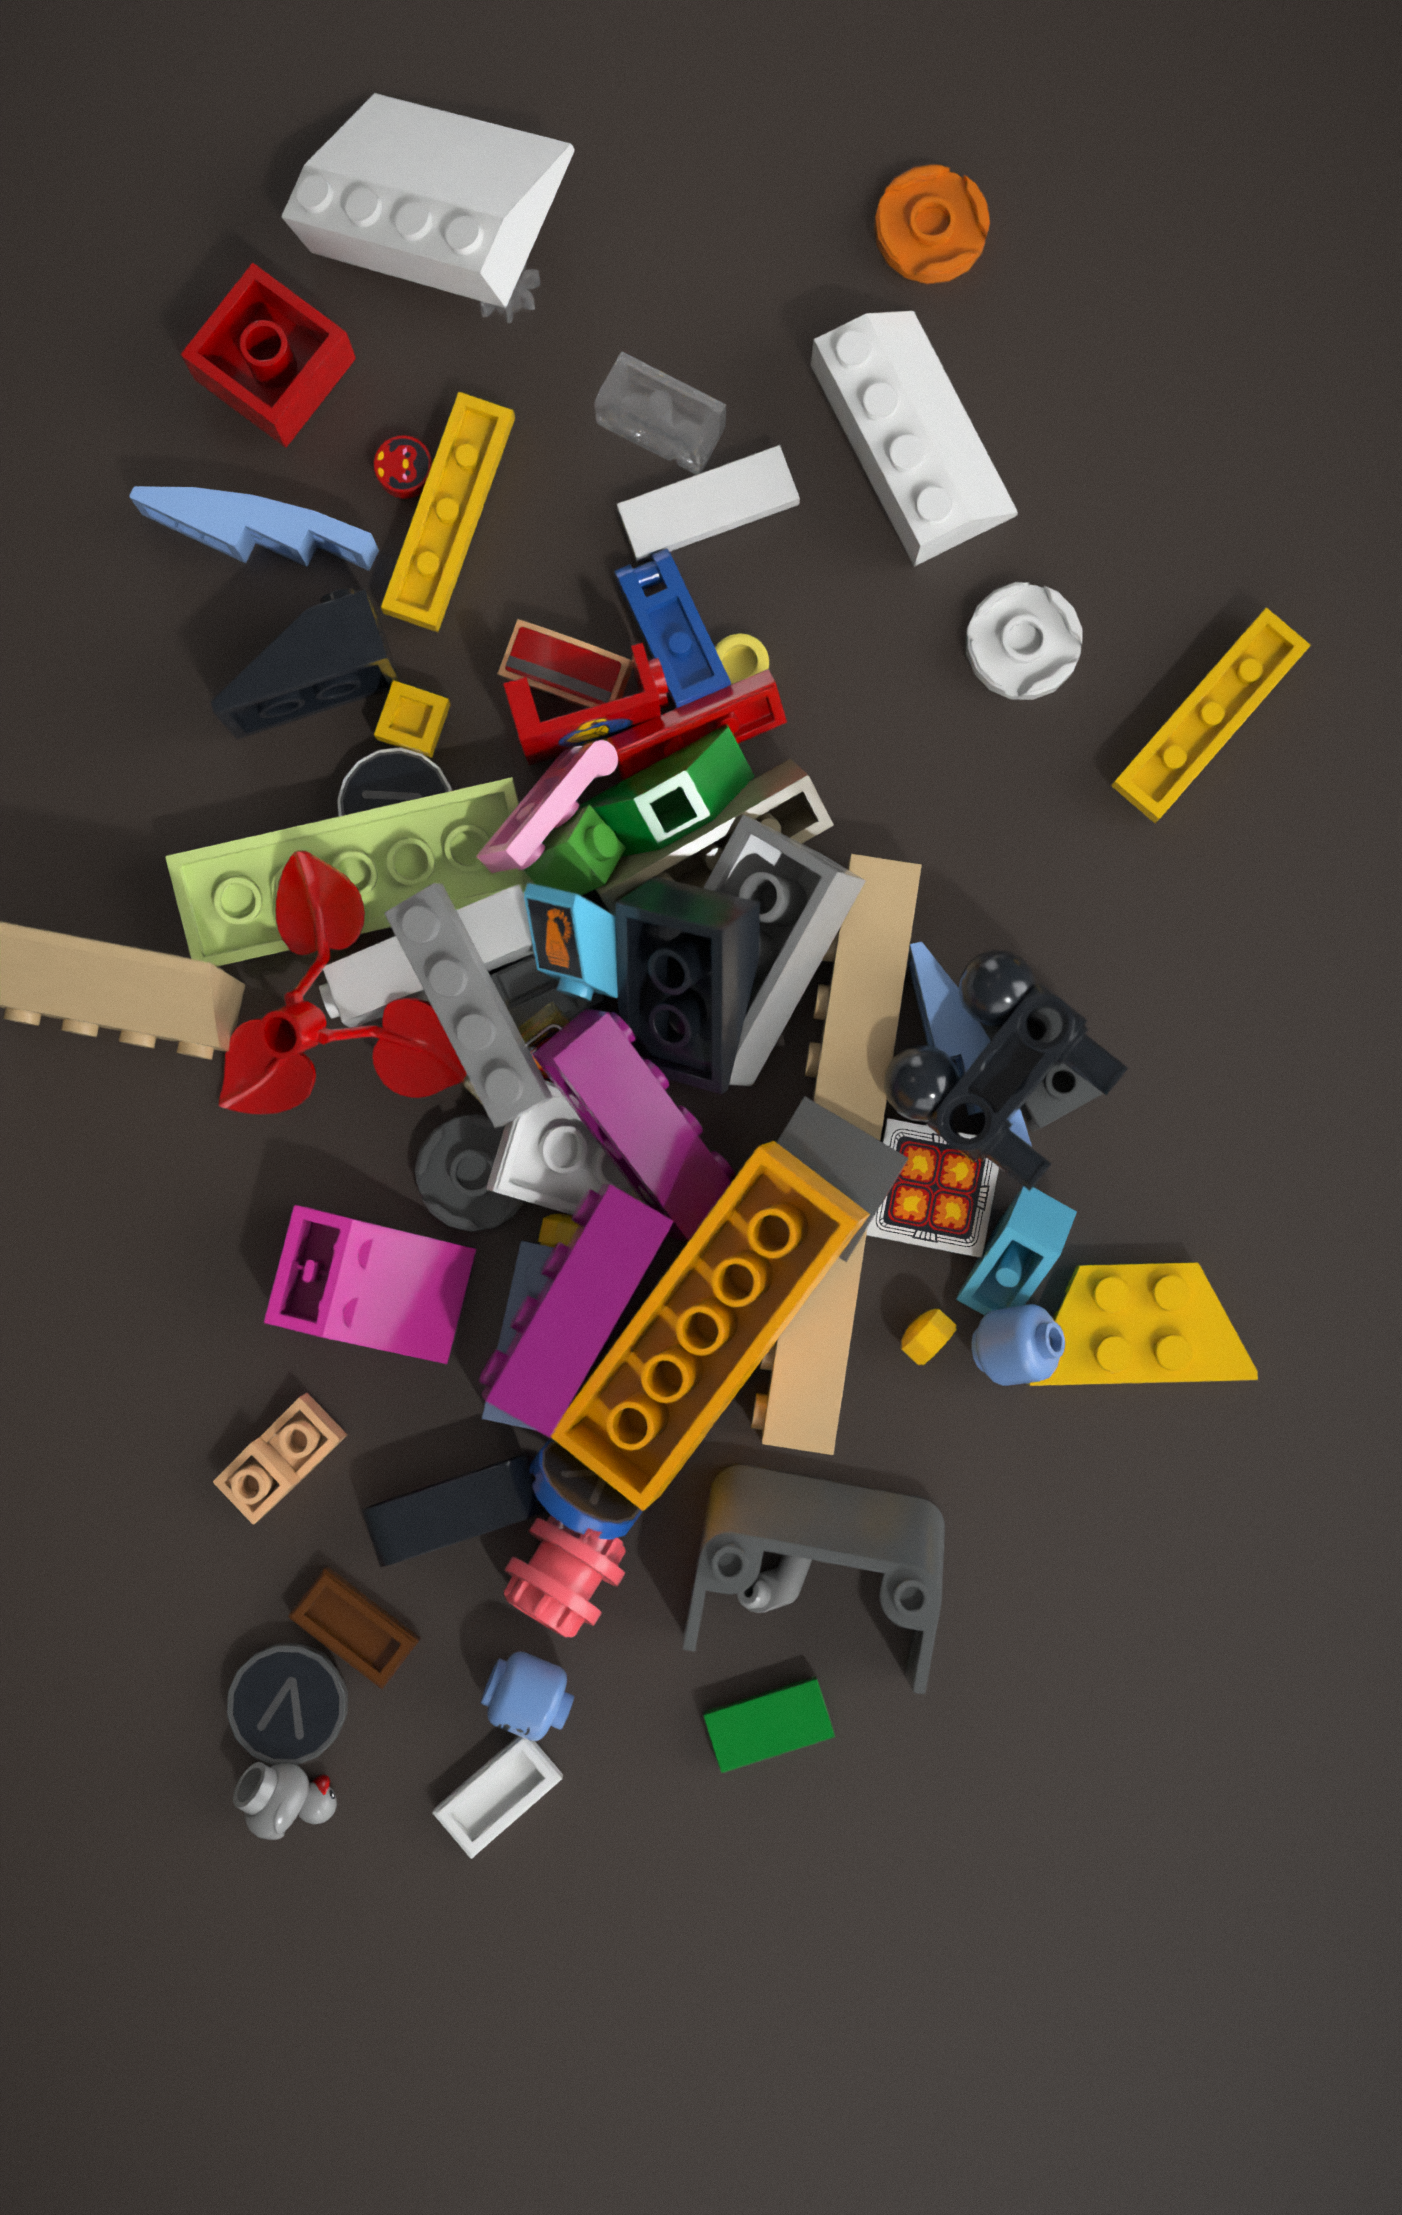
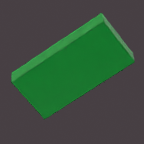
[703,1676,835,1773]

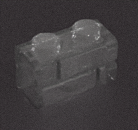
[594,351,727,475]

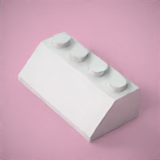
[811,311,1018,566]

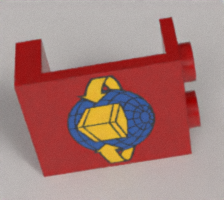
[503,643,669,765]

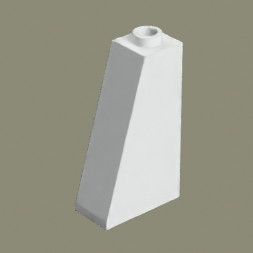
[319,884,534,1028]

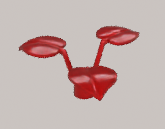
[218,851,466,1114]

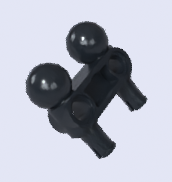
[884,950,1129,1191]

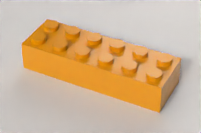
[551,1141,870,1511]

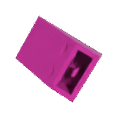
[264,1205,477,1364]

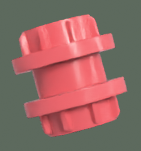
[503,1515,626,1638]

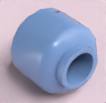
[971,1304,1065,1386]
[480,1651,574,1741]

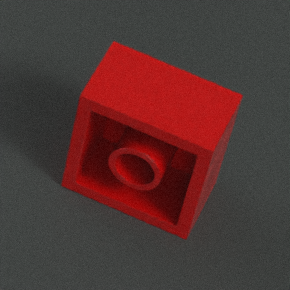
[180,263,356,448]

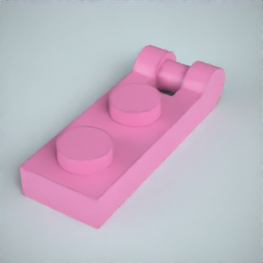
[476,740,618,873]

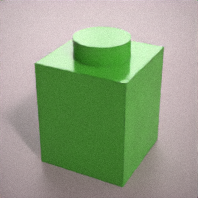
[524,805,626,896]

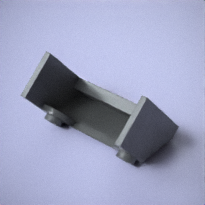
[683,1464,945,1694]

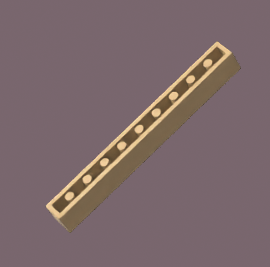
[751,854,922,1455]

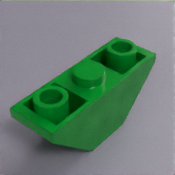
[578,724,755,857]

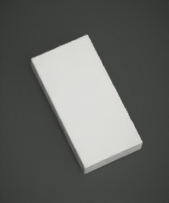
[432,1735,563,1859]

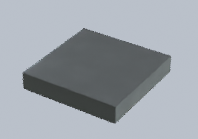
[777,1097,909,1262]

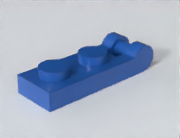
[614,548,731,709]

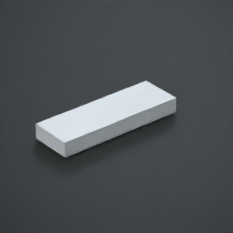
[617,445,800,563]

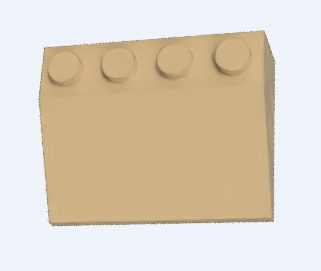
[0,922,245,1060]

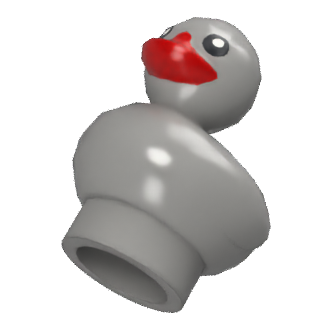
[233,1762,337,1840]

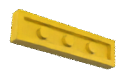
[381,392,515,632]
[1111,607,1311,823]

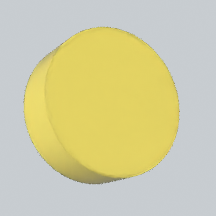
[715,634,769,685]

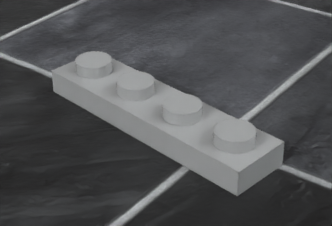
[384,883,553,1127]

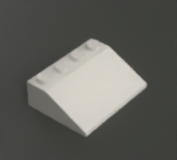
[281,93,575,308]

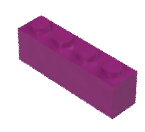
[532,1009,736,1243]
[479,1184,674,1437]

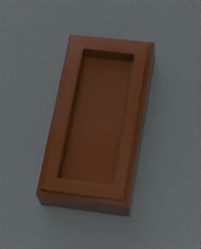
[288,1566,421,1689]

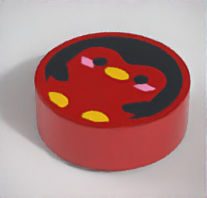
[374,436,433,499]

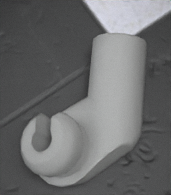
[737,1554,812,1613]

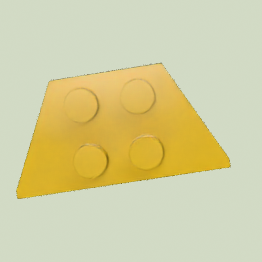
[1026,1263,1258,1386]

